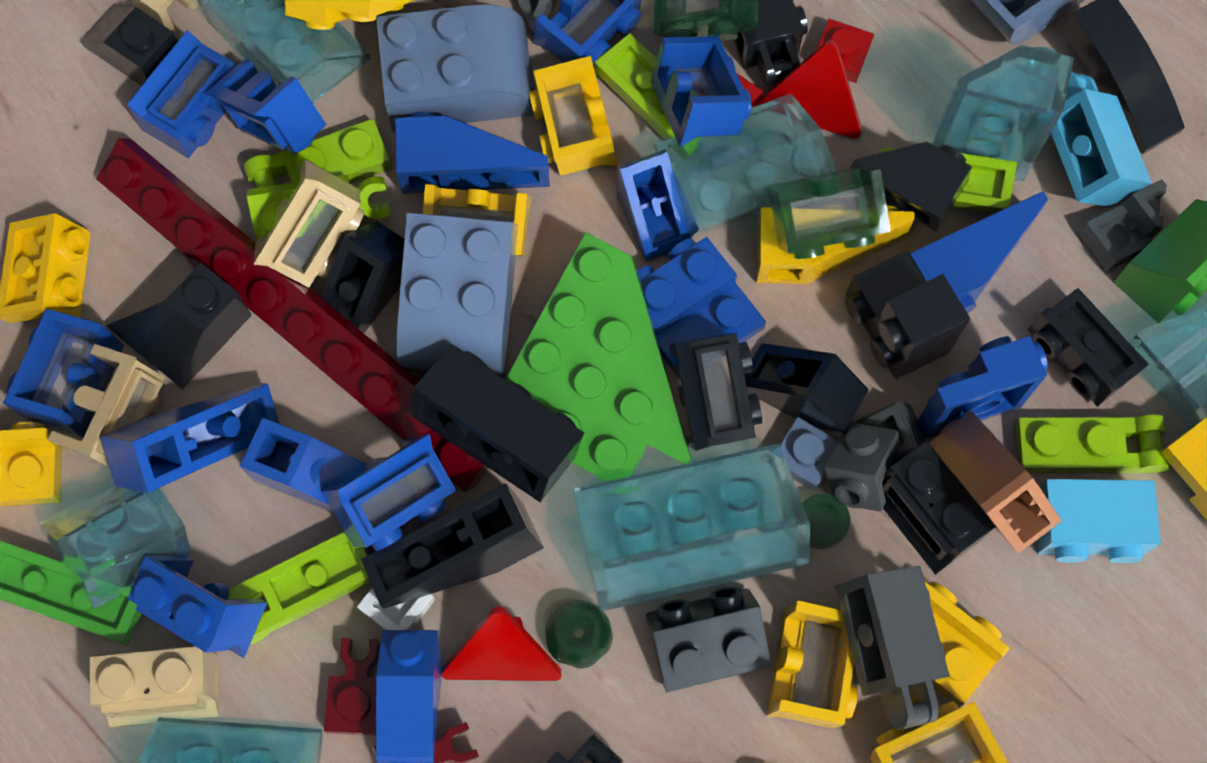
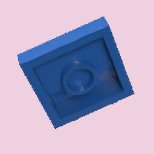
[637,237,766,380]
[918,336,1047,439]

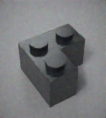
[845,250,971,380]

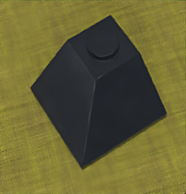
[106,252,252,390]

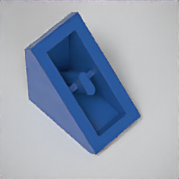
[617,149,691,260]

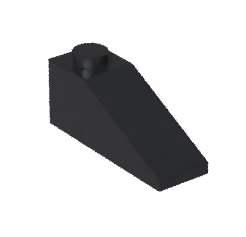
[361,483,544,609]

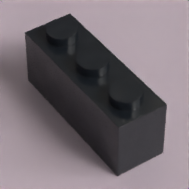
[409,344,585,503]

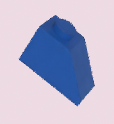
[376,630,442,763]

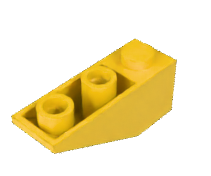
[756,203,914,284]

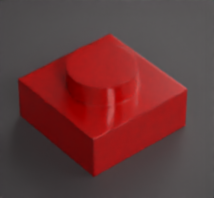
[817,18,874,83]

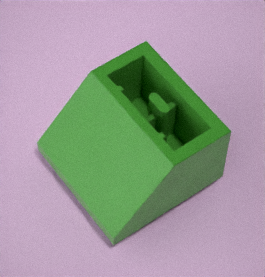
[1113,199,1207,324]

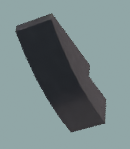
[1061,0,1185,154]

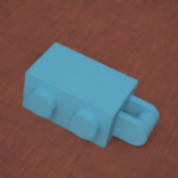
[1044,70,1152,207]
[1037,479,1161,563]

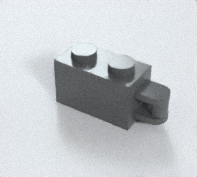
[835,566,950,730]

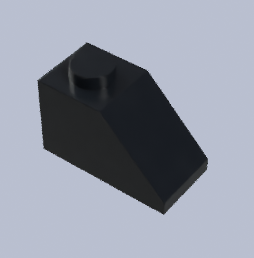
[81,7,178,86]
[849,142,972,232]
[320,220,405,333]
[744,343,869,433]

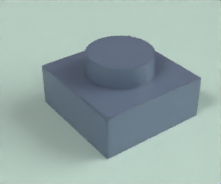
[769,417,838,492]

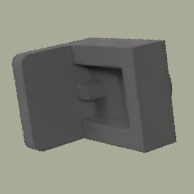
[825,423,901,511]

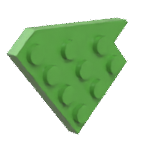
[505,232,692,491]

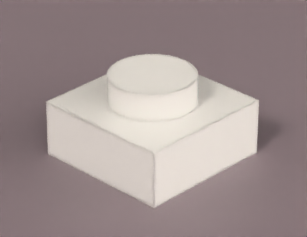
[357,587,435,630]

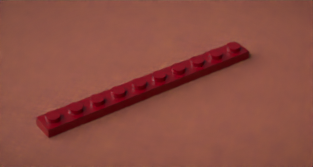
[96,138,488,492]

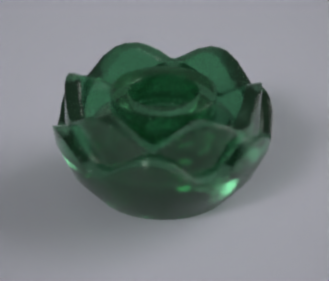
[545,600,613,669]

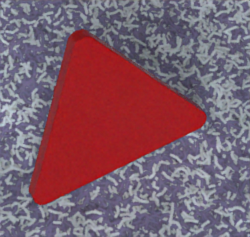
[758,40,862,139]
[441,606,562,681]

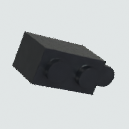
[719,0,808,85]

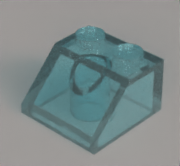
[39,482,191,610]

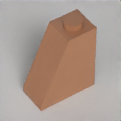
[929,410,1062,554]

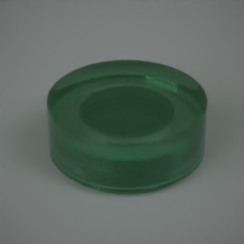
[795,493,850,549]

